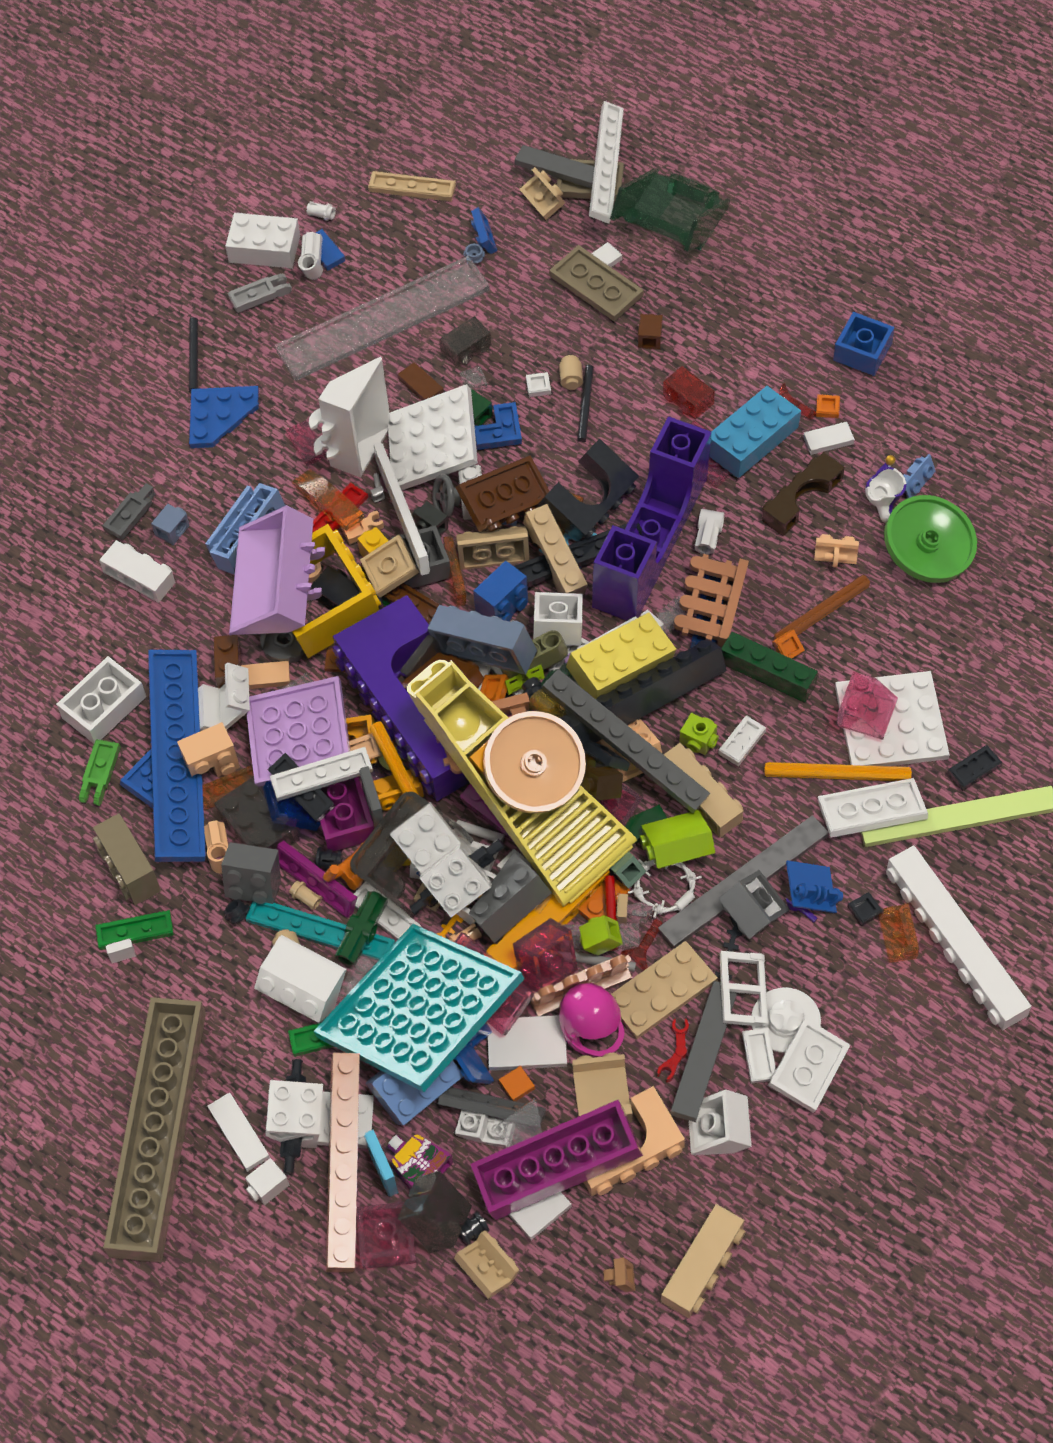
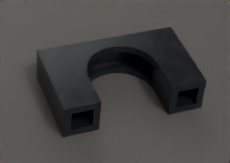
[537,438,640,542]

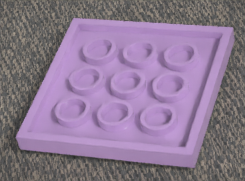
[247,676,350,788]

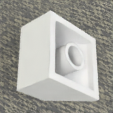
[689,1090,752,1155]

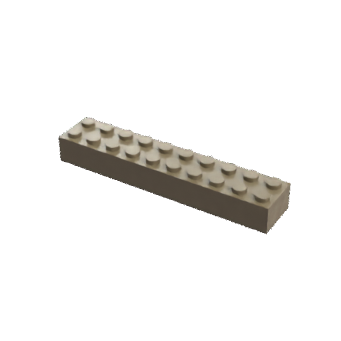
[103,997,206,1263]

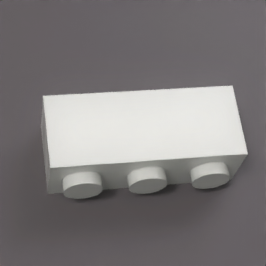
[99,540,175,603]

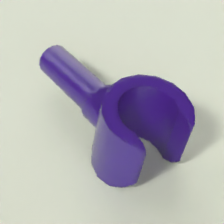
[786,898,818,923]

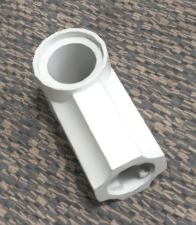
[298,232,323,279]
[695,509,725,555]

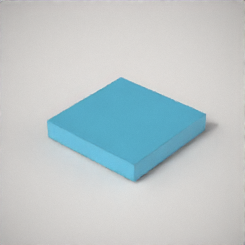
[364,1130,398,1197]

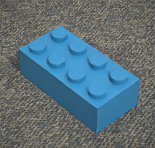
[709,386,801,478]

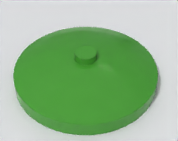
[884,495,977,583]

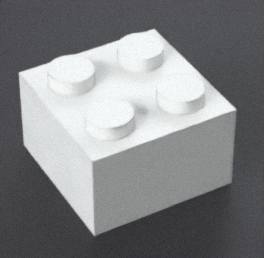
[533,592,582,646]

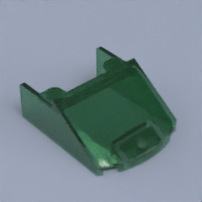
[610,168,731,252]

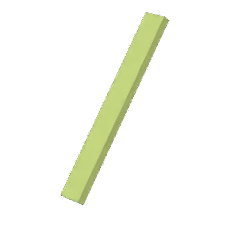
[860,786,1053,847]

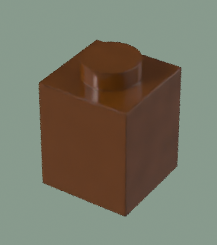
[638,314,663,350]

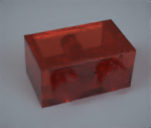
[663,366,715,420]

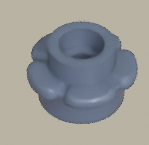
[463,244,485,264]

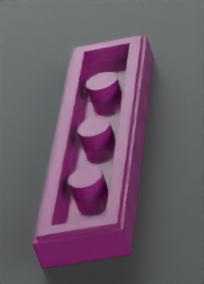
[277,840,358,918]

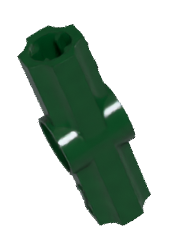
[335,891,388,967]

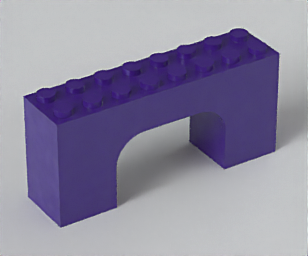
[592,416,712,621]
[332,595,470,801]

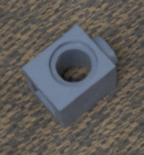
[151,504,190,545]

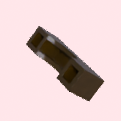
[762,452,845,536]

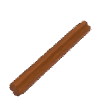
[774,575,870,640]

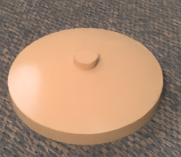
[483,711,586,813]

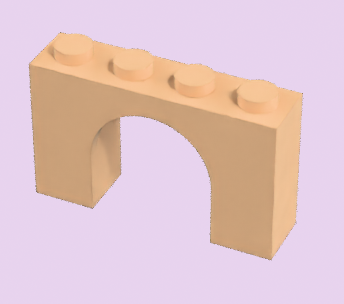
[584,1086,685,1196]

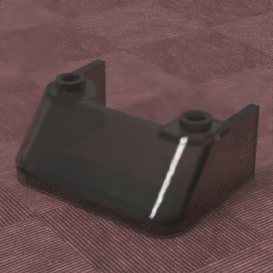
[350,792,474,919]

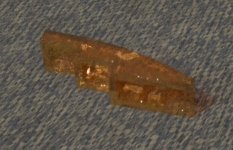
[292,469,364,531]

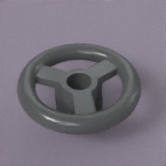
[432,474,461,518]

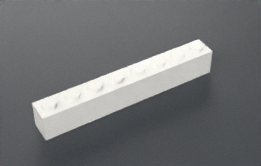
[886,846,1032,1031]

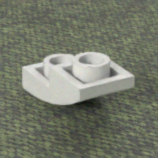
[455,1110,516,1148]

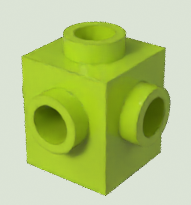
[679,713,719,755]

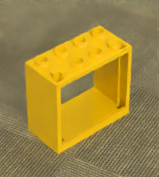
[292,524,381,658]

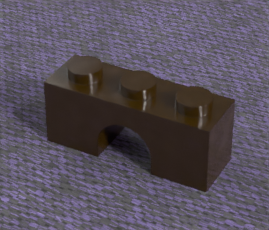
[581,752,623,801]

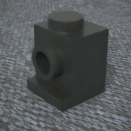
[412,501,448,536]

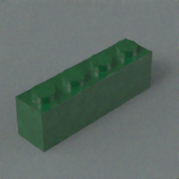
[721,632,818,703]

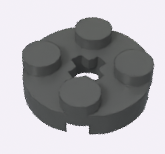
[260,631,305,663]

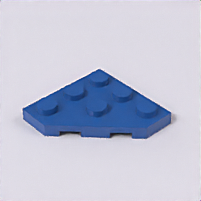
[189,386,259,448]

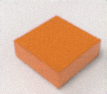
[816,394,840,418]
[772,630,805,659]
[499,1066,535,1101]

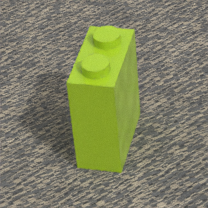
[639,810,715,868]

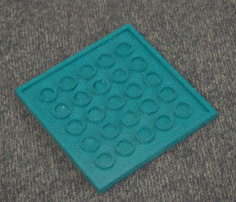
[313,924,524,1092]

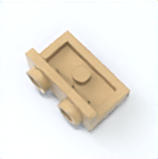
[519,167,565,220]
[454,1230,519,1299]

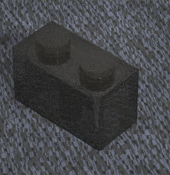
[439,316,492,368]

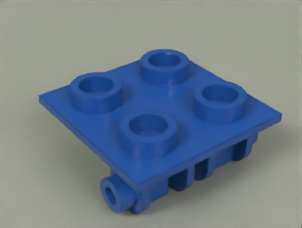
[786,860,843,913]

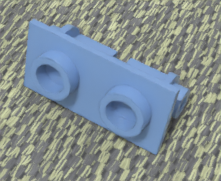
[903,454,936,498]

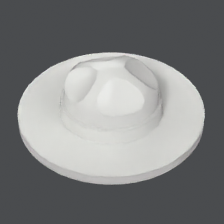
[751,988,821,1053]

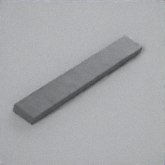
[658,815,829,949]

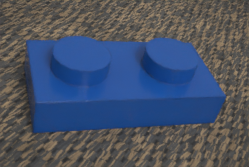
[471,207,498,254]

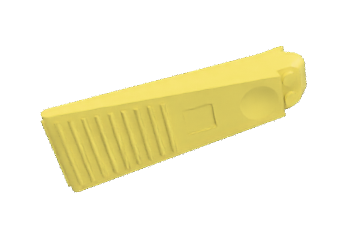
[407,660,637,907]

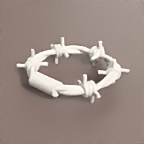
[628,859,702,918]

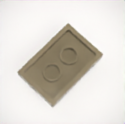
[557,159,624,201]

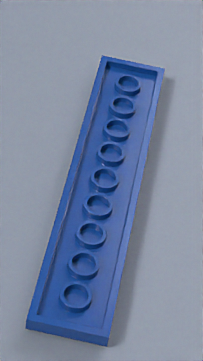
[148,650,206,862]

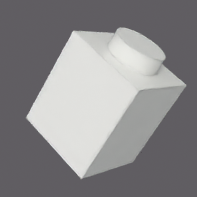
[245,1158,289,1205]

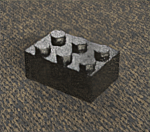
[214,776,300,850]

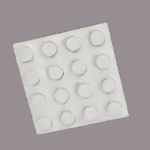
[388,384,478,490]
[835,671,950,766]

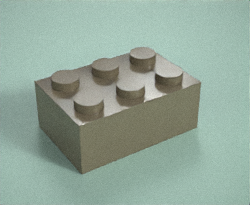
[92,813,161,905]

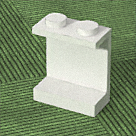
[198,662,250,731]

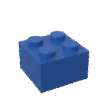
[833,312,895,376]
[473,560,528,622]

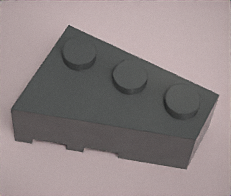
[469,851,552,943]

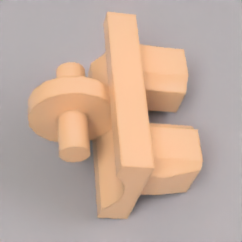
[814,534,859,568]

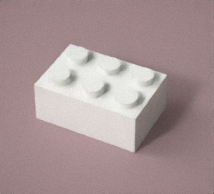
[226,213,300,268]
[56,656,146,744]

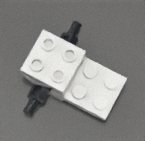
[390,802,505,917]
[265,1059,374,1175]

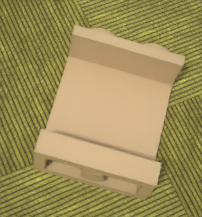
[572,1053,632,1122]

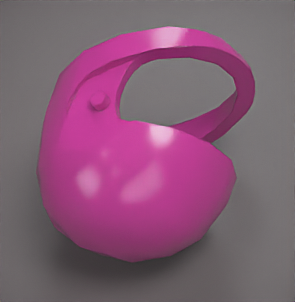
[559,983,624,1058]

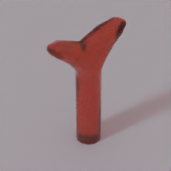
[779,383,816,419]
[621,919,663,970]

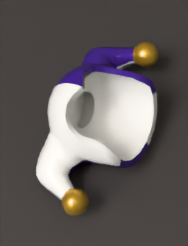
[865,455,907,523]

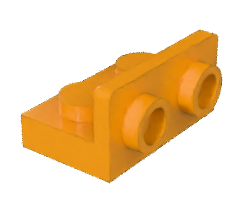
[373,770,424,810]

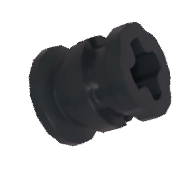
[315,847,343,871]
[454,1211,490,1246]

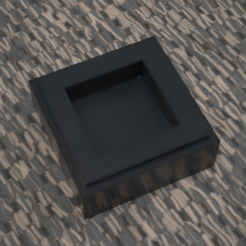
[847,892,883,927]

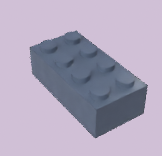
[427,605,537,674]

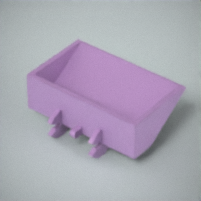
[229,505,325,635]

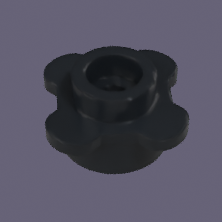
[224,899,250,924]

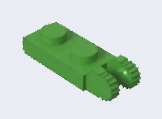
[79,739,121,806]

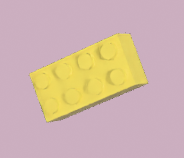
[566,612,676,699]

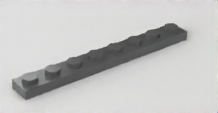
[542,669,710,814]

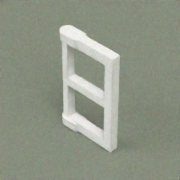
[719,951,769,1028]

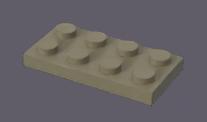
[549,245,644,322]

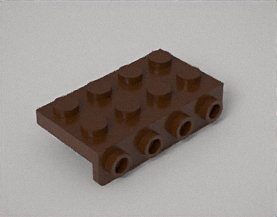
[456,455,550,533]

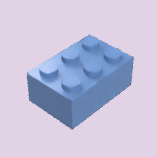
[365,1060,463,1125]

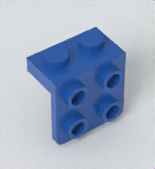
[454,1024,494,1084]

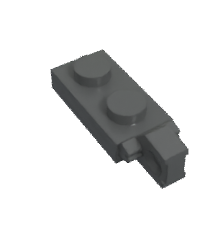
[102,483,156,540]

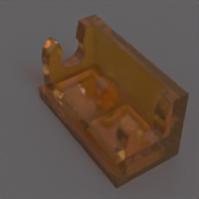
[879,903,919,963]

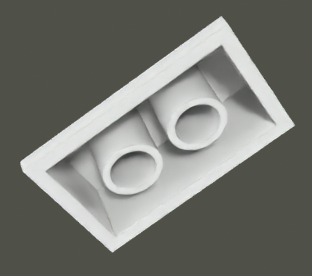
[254,935,347,1023]

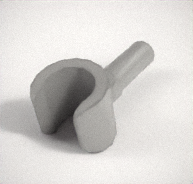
[370,473,385,503]

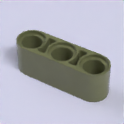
[500,630,568,683]

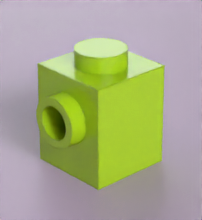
[579,915,623,956]

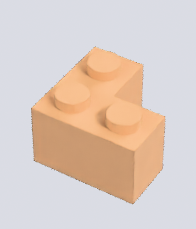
[177,722,240,777]

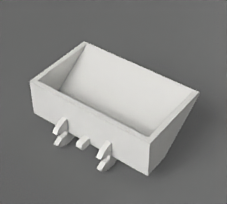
[309,357,390,478]

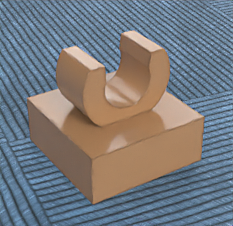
[603,1257,635,1292]

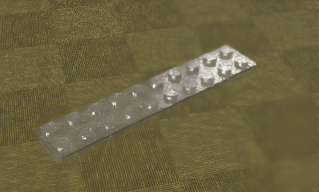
[275,256,490,381]

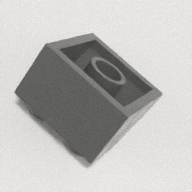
[718,870,790,939]

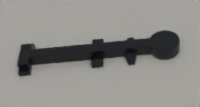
[715,917,742,981]

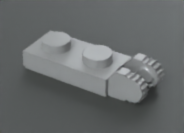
[228,273,292,313]

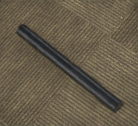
[189,317,198,393]
[577,365,594,442]

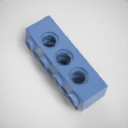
[205,483,286,575]

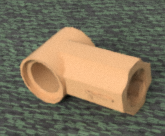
[204,820,228,874]

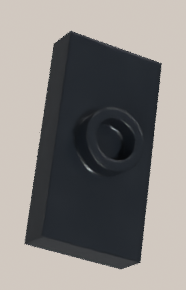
[583,741,630,771]
[947,745,1002,791]

